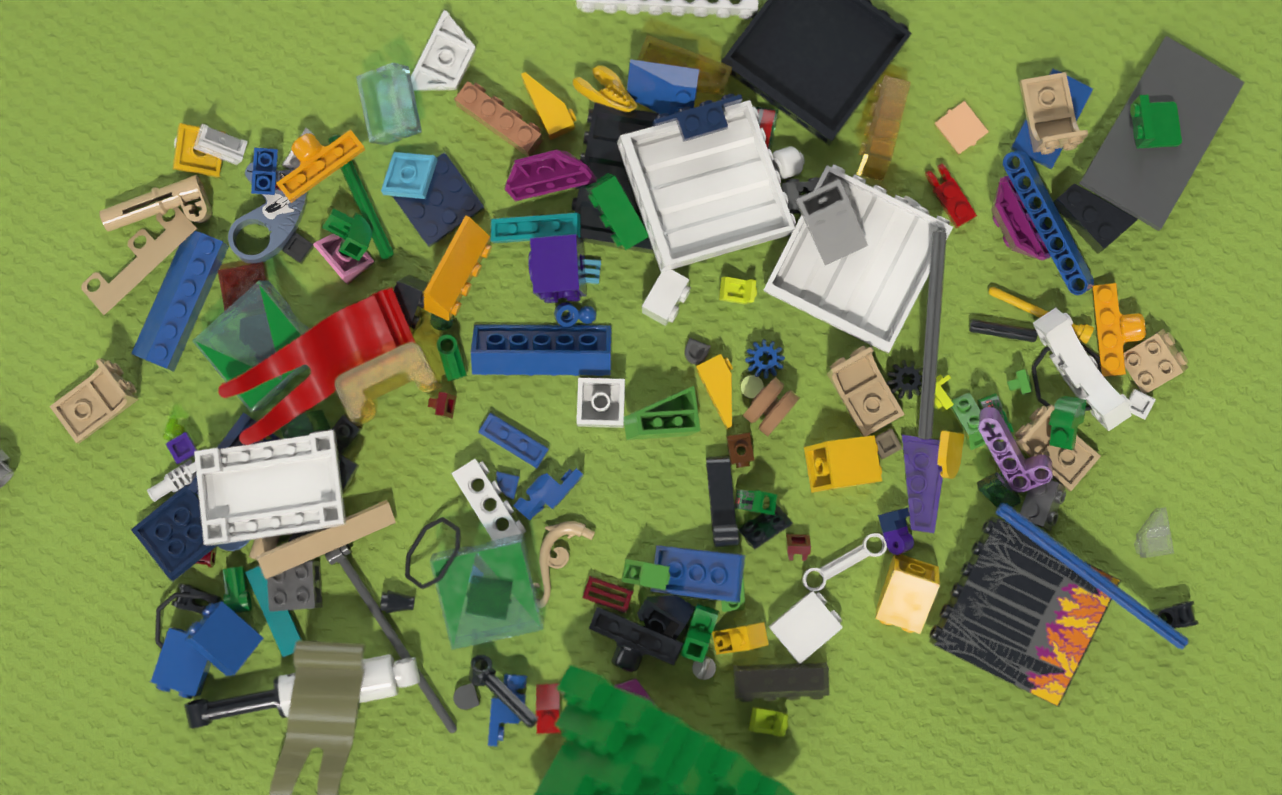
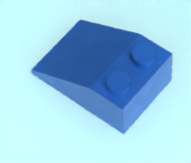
[627,59,699,115]

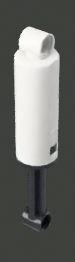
[184,655,420,729]

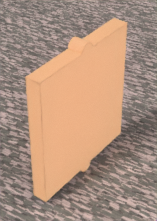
[935,101,989,155]

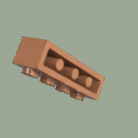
[454,81,543,157]

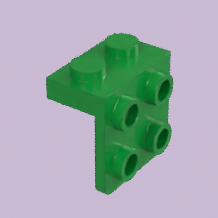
[1130,95,1182,149]

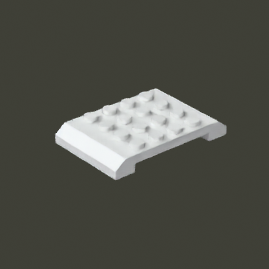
[194,430,346,545]

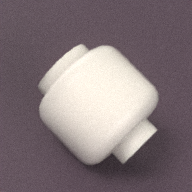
[772,147,804,179]

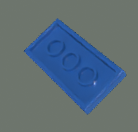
[651,545,745,603]

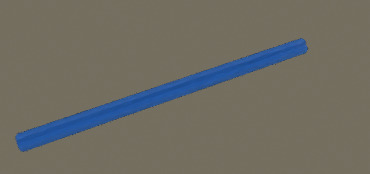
[996,503,1189,649]

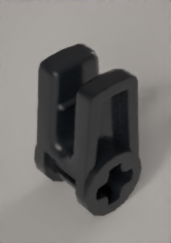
[171,582,221,615]

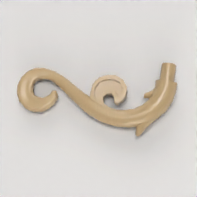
[530,521,595,610]

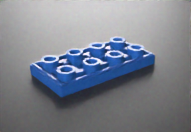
[1010,68,1093,169]

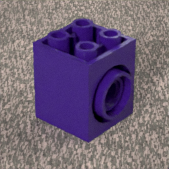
[528,234,587,303]

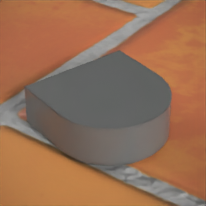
[684,338,711,365]
[453,683,480,709]

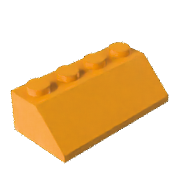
[424,215,492,321]

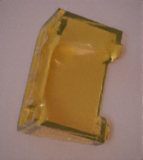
[335,342,443,426]

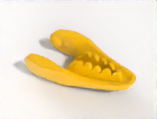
[573,65,637,112]

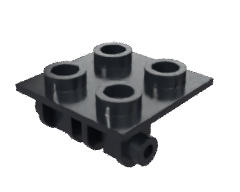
[738,504,793,550]

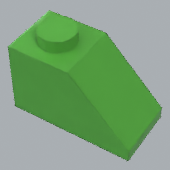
[621,559,670,590]

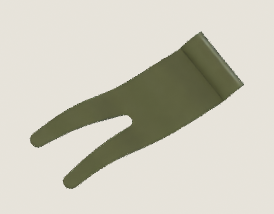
[269,640,365,795]

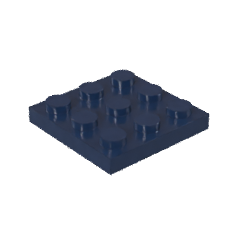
[392,152,485,248]
[131,485,219,582]

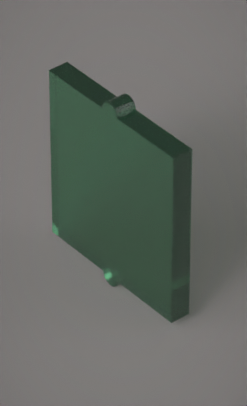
[465,575,513,621]

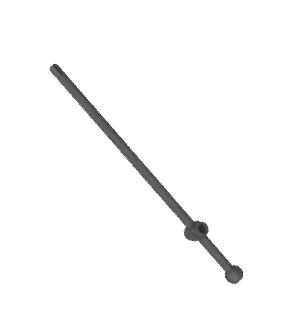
[325,544,457,733]

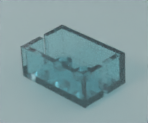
[356,62,422,145]

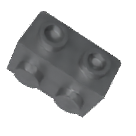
[1020,480,1066,531]

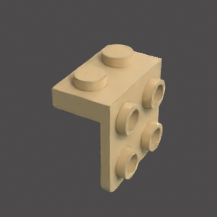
[1124,329,1188,394]

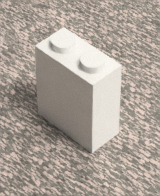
[768,591,843,664]

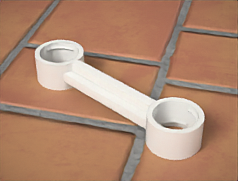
[802,533,887,591]

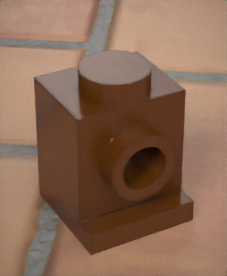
[726,433,754,468]

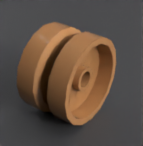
[743,377,800,437]

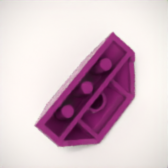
[504,150,597,201]
[991,176,1051,261]

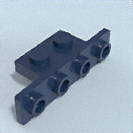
[652,94,742,142]

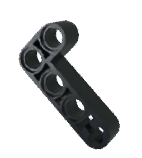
[706,455,739,547]

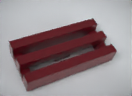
[582,576,633,613]

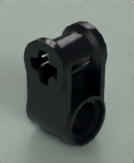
[1152,601,1199,629]

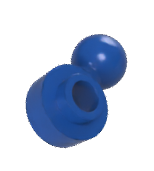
[554,302,597,327]

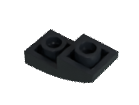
[331,414,363,454]

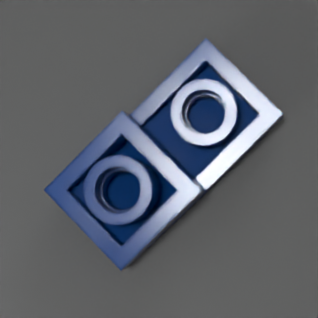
[251,148,278,195]

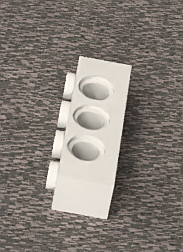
[451,459,526,547]

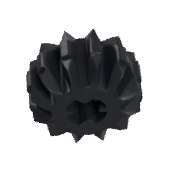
[887,360,923,400]

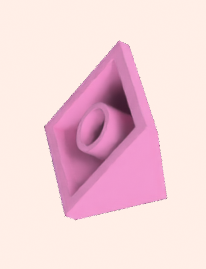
[313,234,375,285]

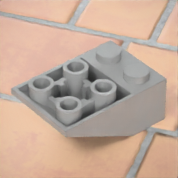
[796,179,868,265]

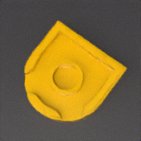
[938,431,964,479]

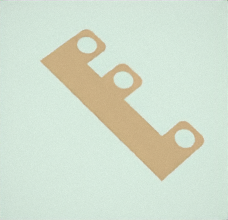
[81,207,197,315]

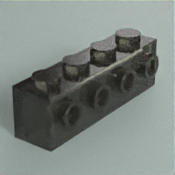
[733,662,830,702]

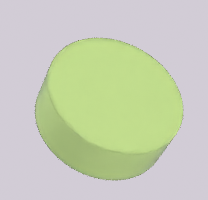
[740,375,764,399]

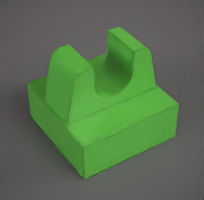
[1007,369,1033,394]

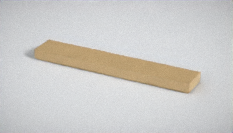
[256,500,396,579]

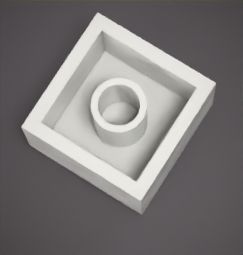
[642,270,691,326]
[577,378,625,428]

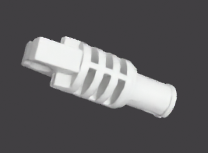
[147,459,197,502]

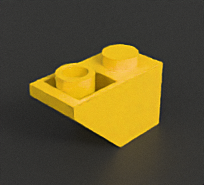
[712,622,769,655]

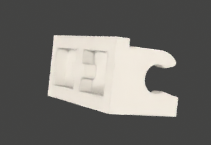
[193,124,248,165]

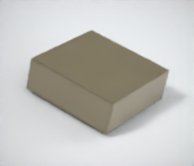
[875,428,903,460]

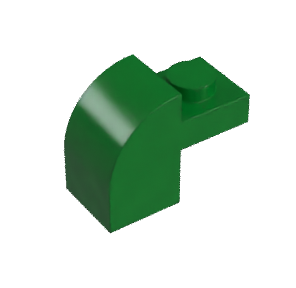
[322,208,372,261]
[1049,396,1087,450]
[680,603,720,663]

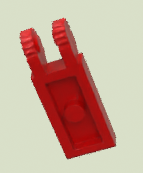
[925,163,977,229]

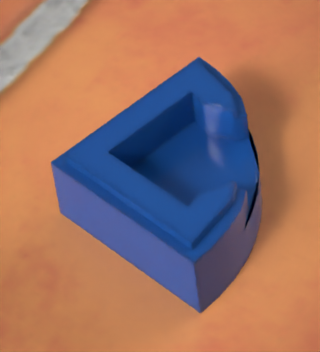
[496,471,520,499]

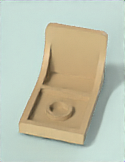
[1019,72,1088,155]
[827,346,905,437]
[49,358,139,444]
[1014,404,1101,491]

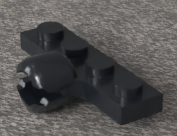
[589,607,684,672]

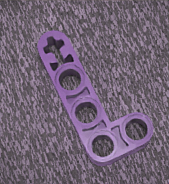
[978,407,1052,492]

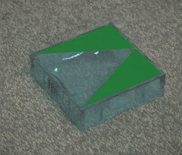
[192,280,309,412]
[430,533,545,650]

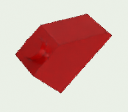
[536,683,561,734]

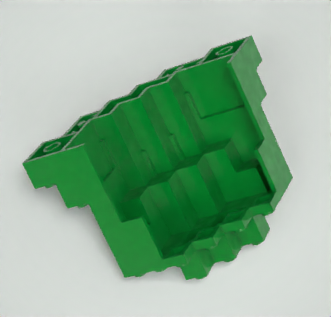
[534,665,796,795]

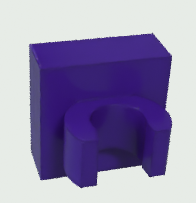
[166,432,198,464]

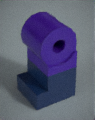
[878,507,914,555]

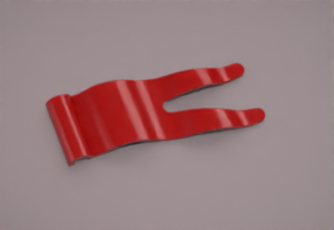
[218,287,418,445]

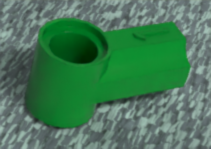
[436,335,467,382]
[223,566,252,613]

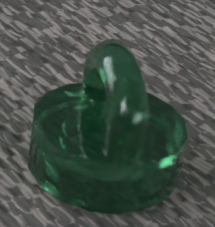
[430,314,454,331]

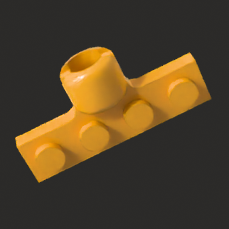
[276,130,365,203]
[1093,283,1146,377]

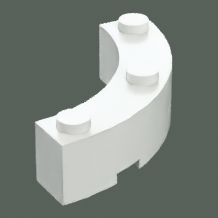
[1033,308,1132,431]

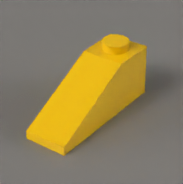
[521,72,577,140]
[696,354,733,430]

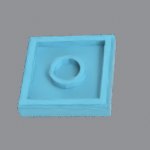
[381,152,438,199]

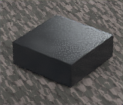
[282,232,315,264]

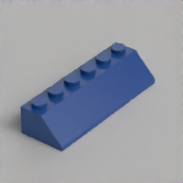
[131,231,229,372]
[471,325,611,376]

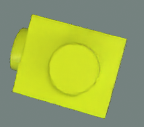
[719,276,757,304]
[934,374,954,412]

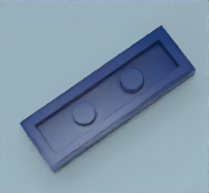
[478,413,549,469]

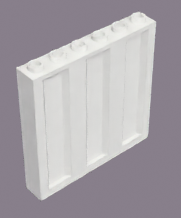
[617,100,796,272]
[764,165,953,354]

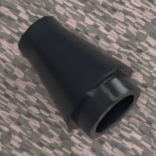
[380,590,415,613]

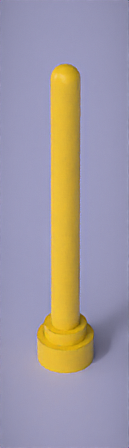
[988,287,1094,344]

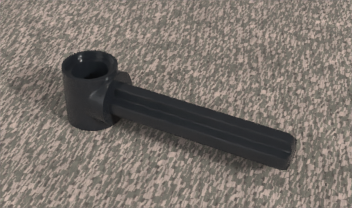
[469,655,539,728]

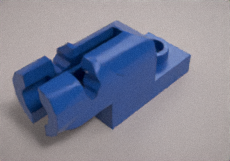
[513,468,584,520]
[488,674,527,746]

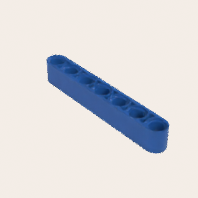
[1003,150,1094,295]

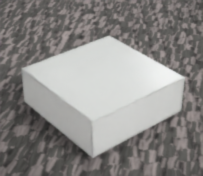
[1128,389,1156,420]

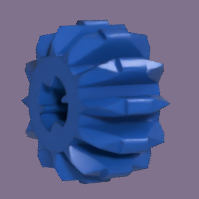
[745,339,785,379]

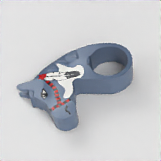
[228,163,308,264]

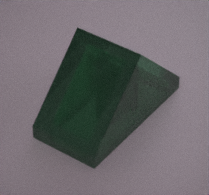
[280,409,331,439]

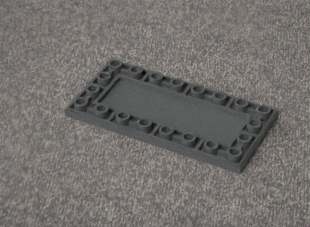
[1079,36,1245,231]

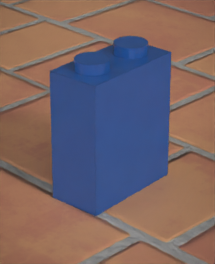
[185,602,263,676]
[151,627,211,699]

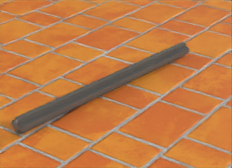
[918,231,947,440]

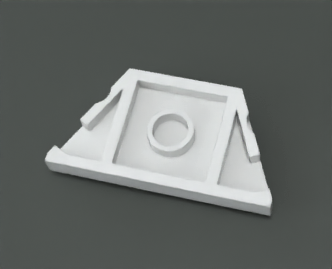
[406,10,476,91]

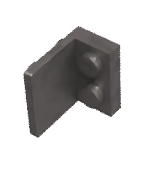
[267,561,323,611]

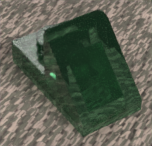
[977,472,1022,509]

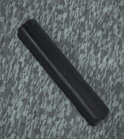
[969,319,1038,342]

